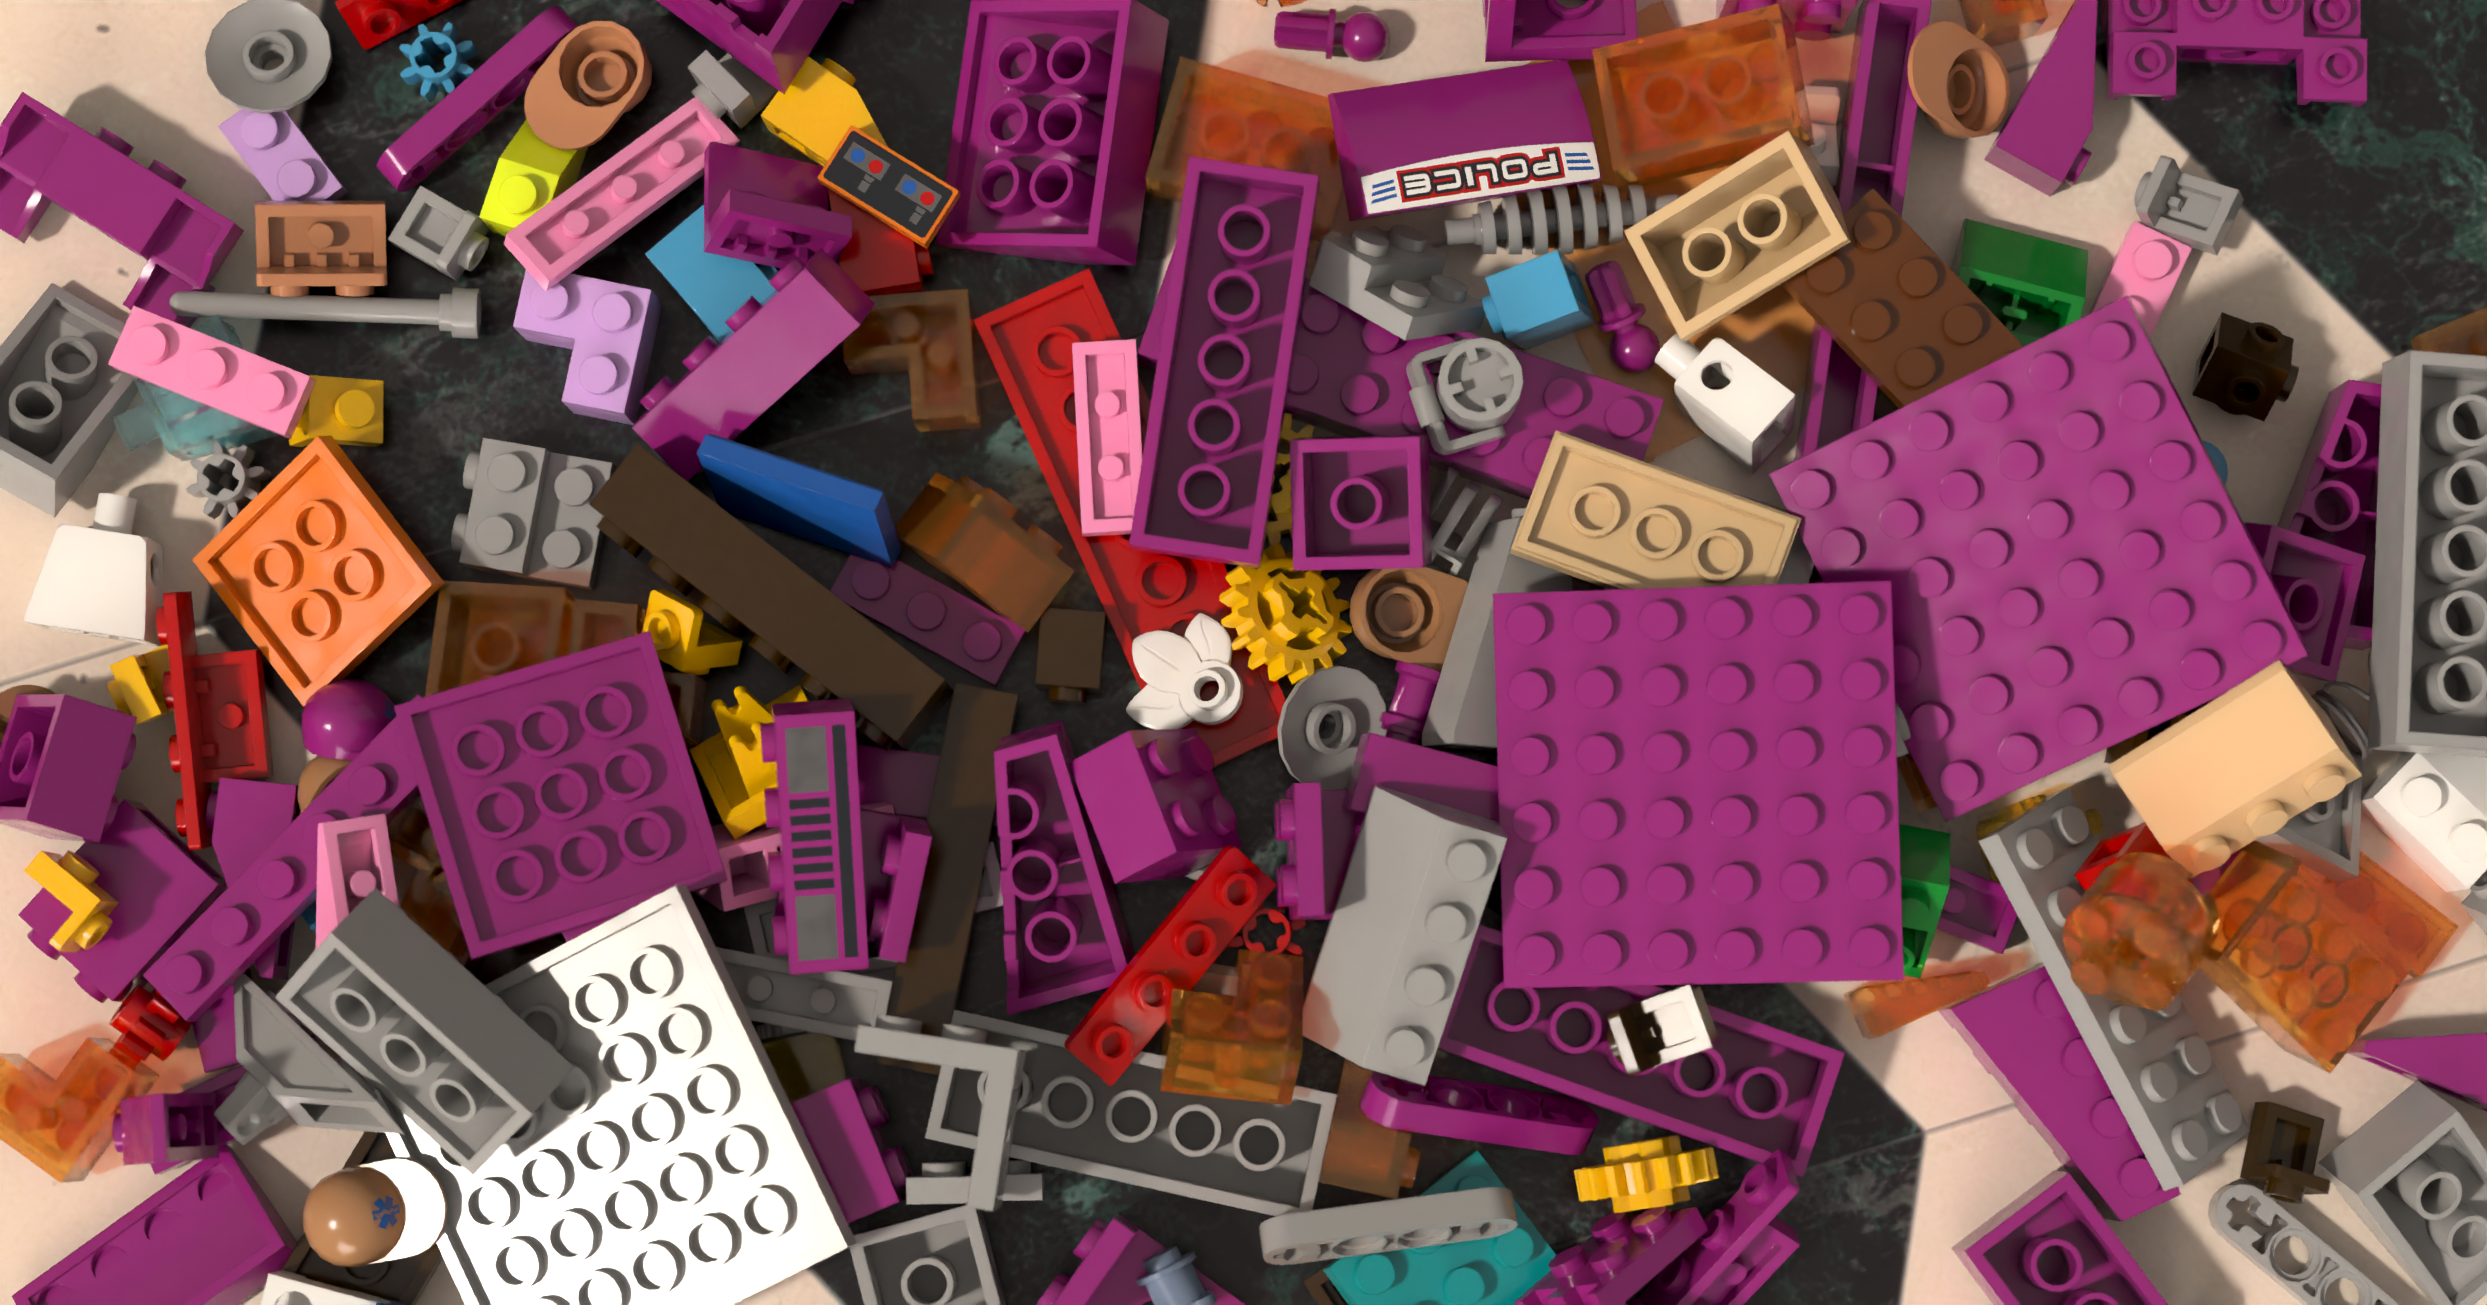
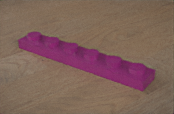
[143,694,424,1022]

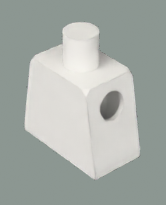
[1654,333,1795,475]
[24,493,164,647]

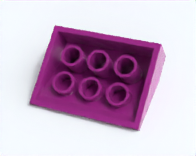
[936,0,1169,265]

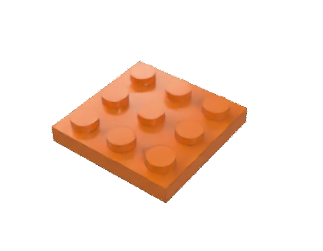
[192,435,444,707]

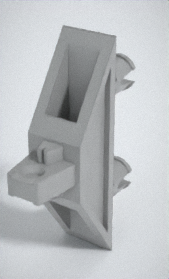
[214,973,405,1145]

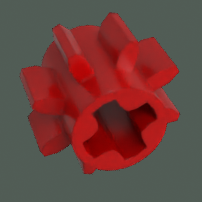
[1228,902,1306,973]
[109,985,192,1064]

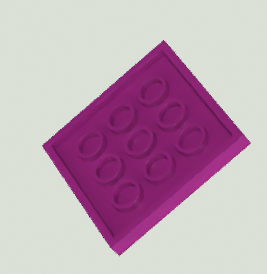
[394,631,727,961]

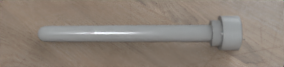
[169,287,481,339]

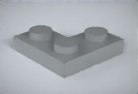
[906,1160,1046,1204]

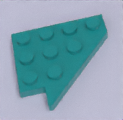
[1323,1150,1556,1305]

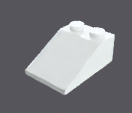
[2361,752,2487,893]

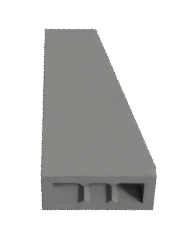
[1422,508,1572,753]

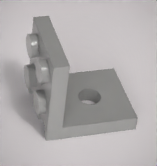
[854,1014,1026,1211]

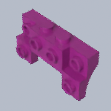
[2101,0,2367,107]
[0,92,244,328]

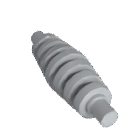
[1444,184,1679,255]

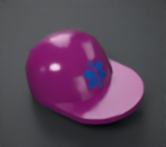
[302,679,396,760]

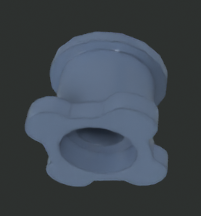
[1135,1245,1217,1305]

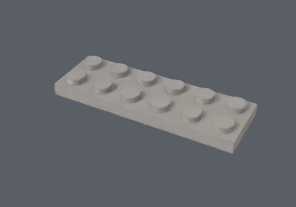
[1978,787,2250,1191]

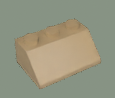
[1624,130,1851,342]
[2108,660,2362,878]

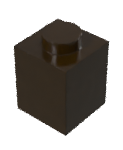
[1035,607,1108,704]

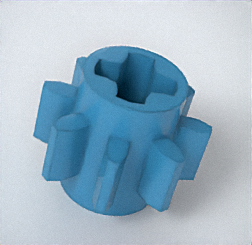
[399,22,479,103]

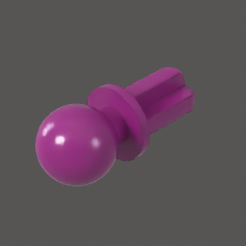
[1274,8,1390,62]
[1585,260,1660,374]

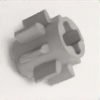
[186,442,271,519]

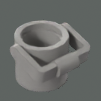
[1406,338,1523,455]

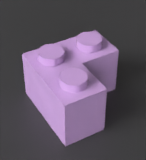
[513,270,663,425]

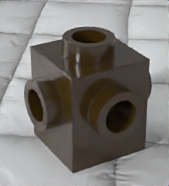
[2192,312,2299,422]

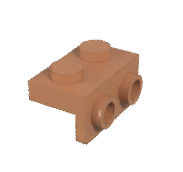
[255,201,387,297]

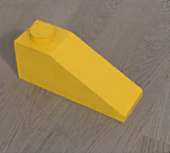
[761,57,888,166]

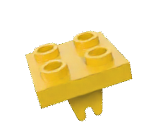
[690,685,810,839]

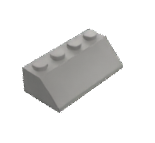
[1295,784,1507,1086]
[275,888,574,1175]

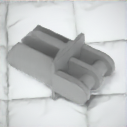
[1425,466,1503,576]

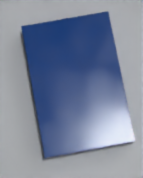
[697,434,902,568]

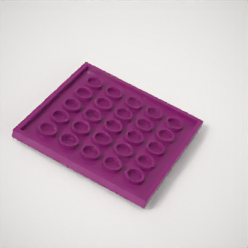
[1769,295,2309,822]
[1493,581,1904,988]

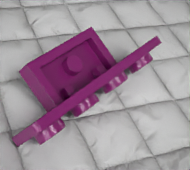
[1626,1149,1800,1305]

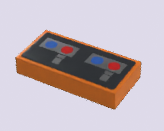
[817,125,961,249]

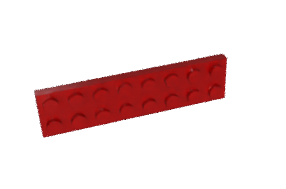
[974,268,1286,769]

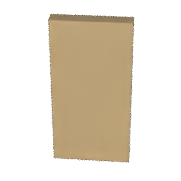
[1510,430,1801,590]

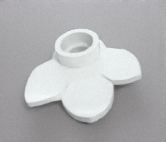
[1126,613,1243,730]

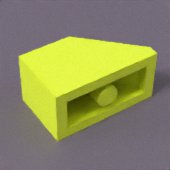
[479,119,588,237]

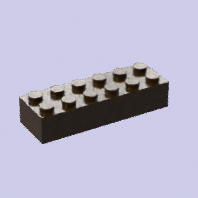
[589,443,953,752]

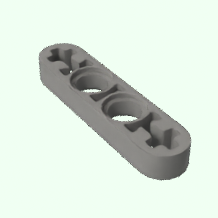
[2208,1183,2400,1305]
[1259,1187,1518,1265]

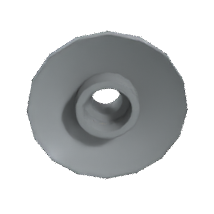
[205,0,333,114]
[1277,665,1386,790]

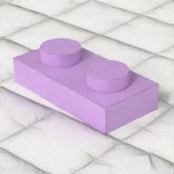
[218,109,348,201]

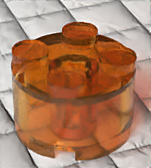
[2063,852,2220,1011]

